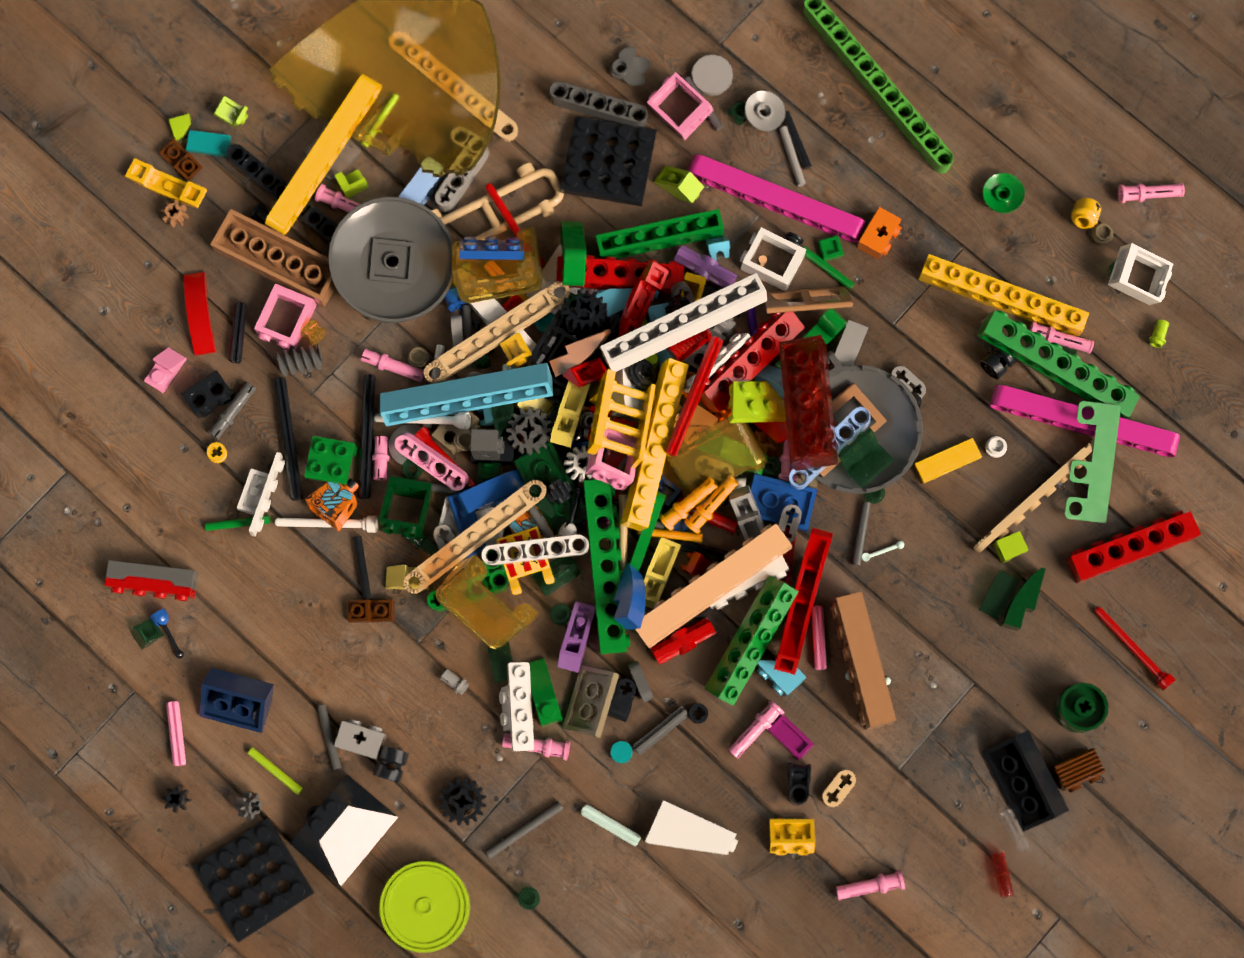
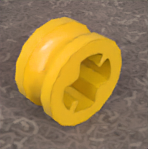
[207,442,227,463]

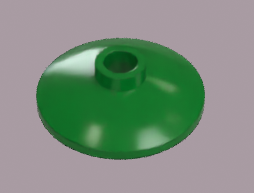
[983,173,1025,214]

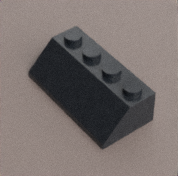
[982,730,1069,832]

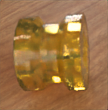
[300,319,327,346]

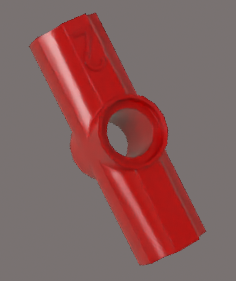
[650,617,717,665]

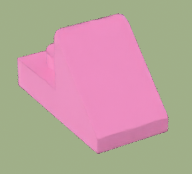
[144,347,186,393]

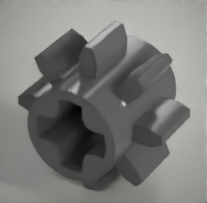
[234,791,262,819]

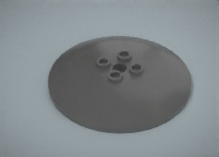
[328,197,456,323]

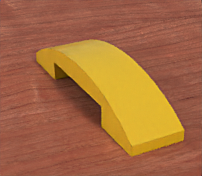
[125,158,207,208]

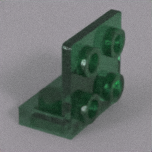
[837,428,894,489]

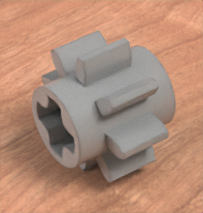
[713,317,736,336]

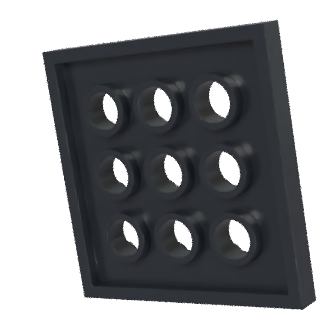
[560,116,657,207]
[193,818,315,943]

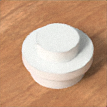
[985,436,1007,458]

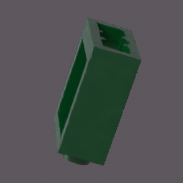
[378,476,433,538]

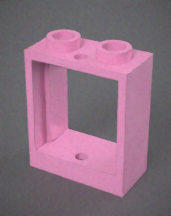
[647,72,713,140]
[254,284,317,350]
[585,428,636,491]

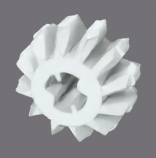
[564,446,592,483]

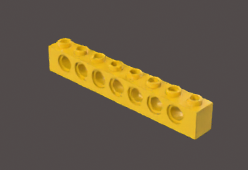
[919,254,1089,337]

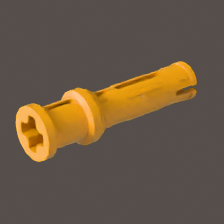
[684,475,739,534]
[659,477,718,531]

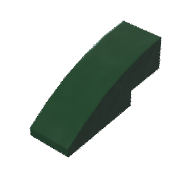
[1001,567,1046,631]

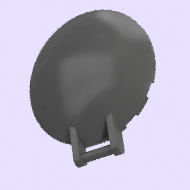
[793,350,923,494]

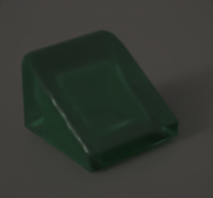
[131,618,164,650]

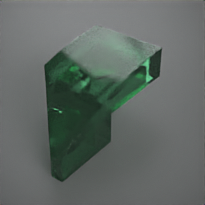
[491,403,515,436]

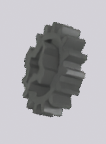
[506,407,553,455]

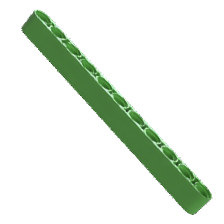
[803,0,954,174]

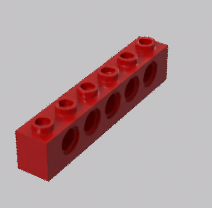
[555,255,684,294]
[700,312,805,412]
[1067,510,1201,583]

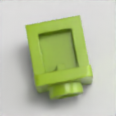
[213,96,248,128]

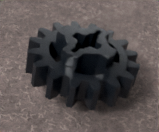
[561,289,608,333]
[439,778,487,826]

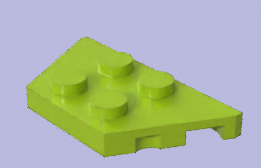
[728,381,797,423]

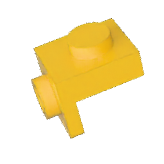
[500,333,532,368]

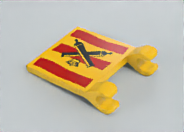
[496,526,555,595]

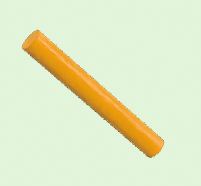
[638,528,703,542]

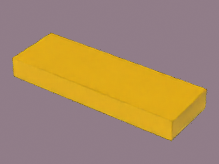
[914,438,982,484]

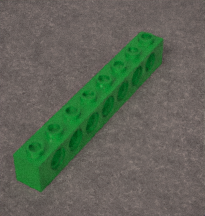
[977,310,1140,419]
[583,478,630,655]

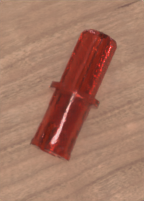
[991,852,1013,898]

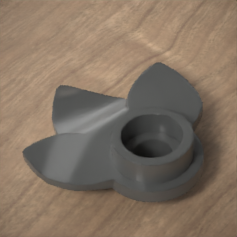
[610,47,651,86]

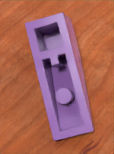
[558,601,595,673]

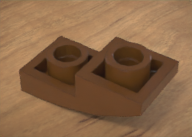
[159,139,203,181]
[348,599,395,623]

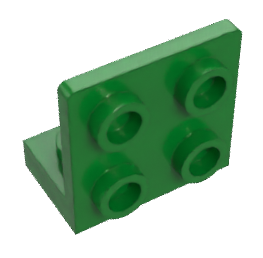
[304,436,358,485]

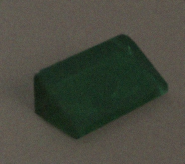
[532,556,581,597]

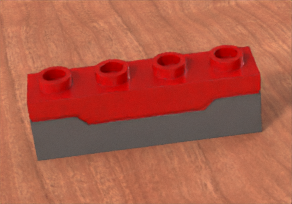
[104,560,198,602]

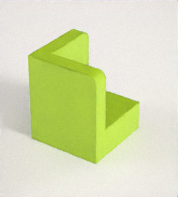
[334,170,369,199]
[993,531,1028,564]

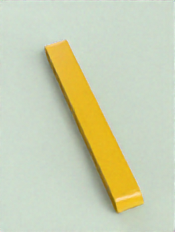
[265,74,382,235]

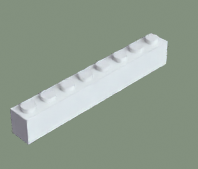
[600,273,767,372]

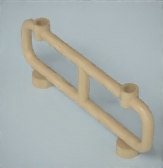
[432,163,564,262]

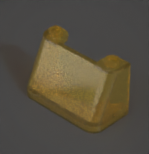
[452,227,542,303]
[666,418,768,503]
[436,555,540,649]

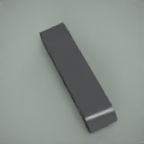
[550,81,648,127]

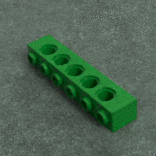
[596,209,724,259]
[704,575,799,706]

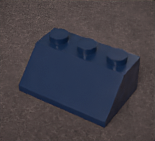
[199,668,274,733]

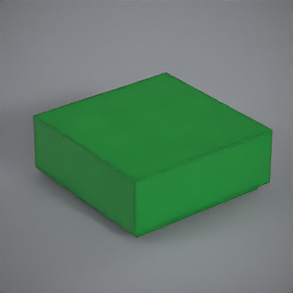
[818,235,844,261]

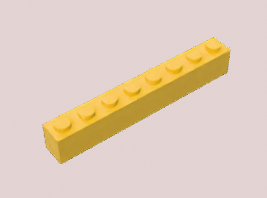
[620,358,689,531]

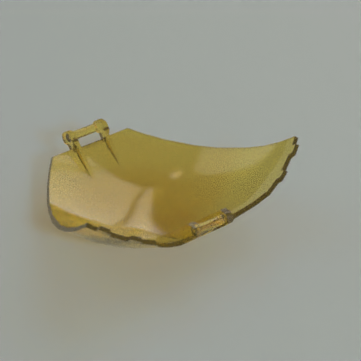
[269,0,500,177]

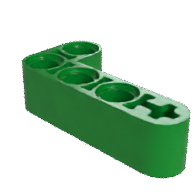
[560,221,586,286]
[774,309,847,378]
[427,550,510,612]

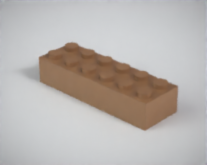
[210,209,336,307]
[830,592,896,730]

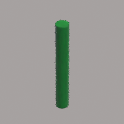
[803,246,855,290]
[205,515,271,531]

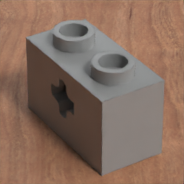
[334,719,387,760]

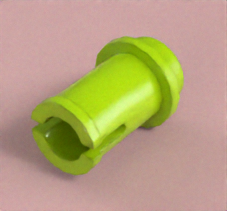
[1149,319,1170,348]

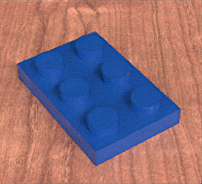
[459,237,524,260]
[751,474,817,532]

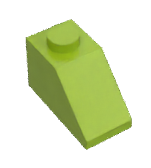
[653,166,704,203]

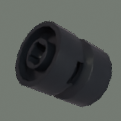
[979,346,1018,380]
[373,745,409,783]

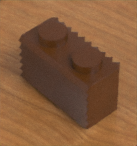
[1051,748,1105,793]

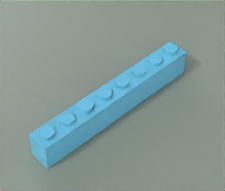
[380,363,553,426]

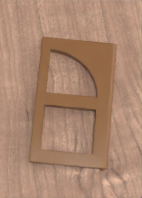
[764,286,853,314]
[789,383,887,478]

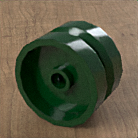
[1054,683,1109,733]

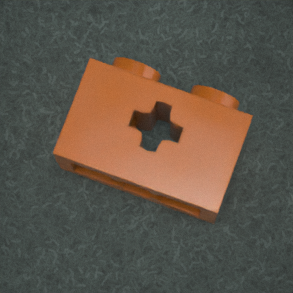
[857,207,902,260]

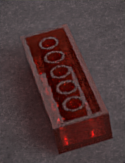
[779,335,838,471]

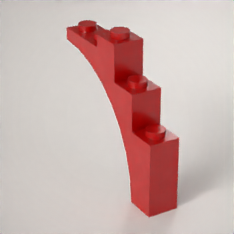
[774,528,833,675]

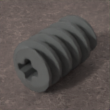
[277,343,323,377]

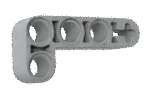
[435,127,489,213]

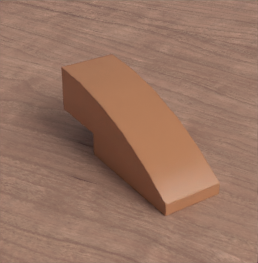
[550,329,611,377]

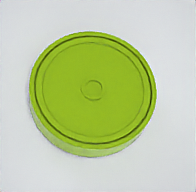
[380,861,470,953]

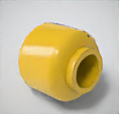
[1071,198,1101,229]

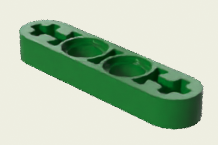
[630,492,666,572]

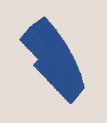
[457,469,525,514]
[614,563,646,630]

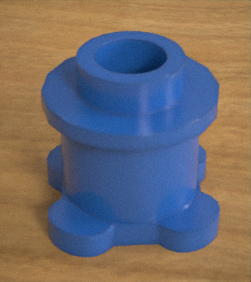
[443,286,468,313]

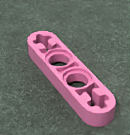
[395,433,469,491]

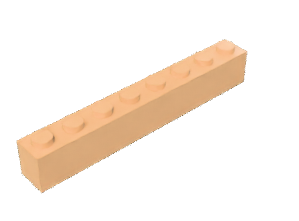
[636,524,792,648]

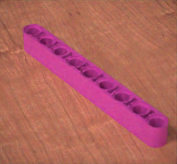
[687,154,866,243]
[990,385,1180,457]

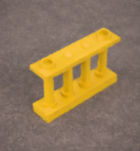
[587,369,657,468]

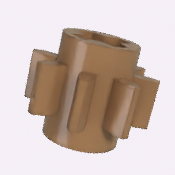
[161,200,189,228]

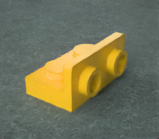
[769,819,815,855]

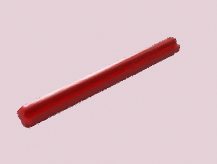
[665,336,723,456]

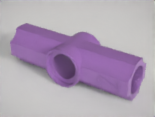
[674,245,737,289]

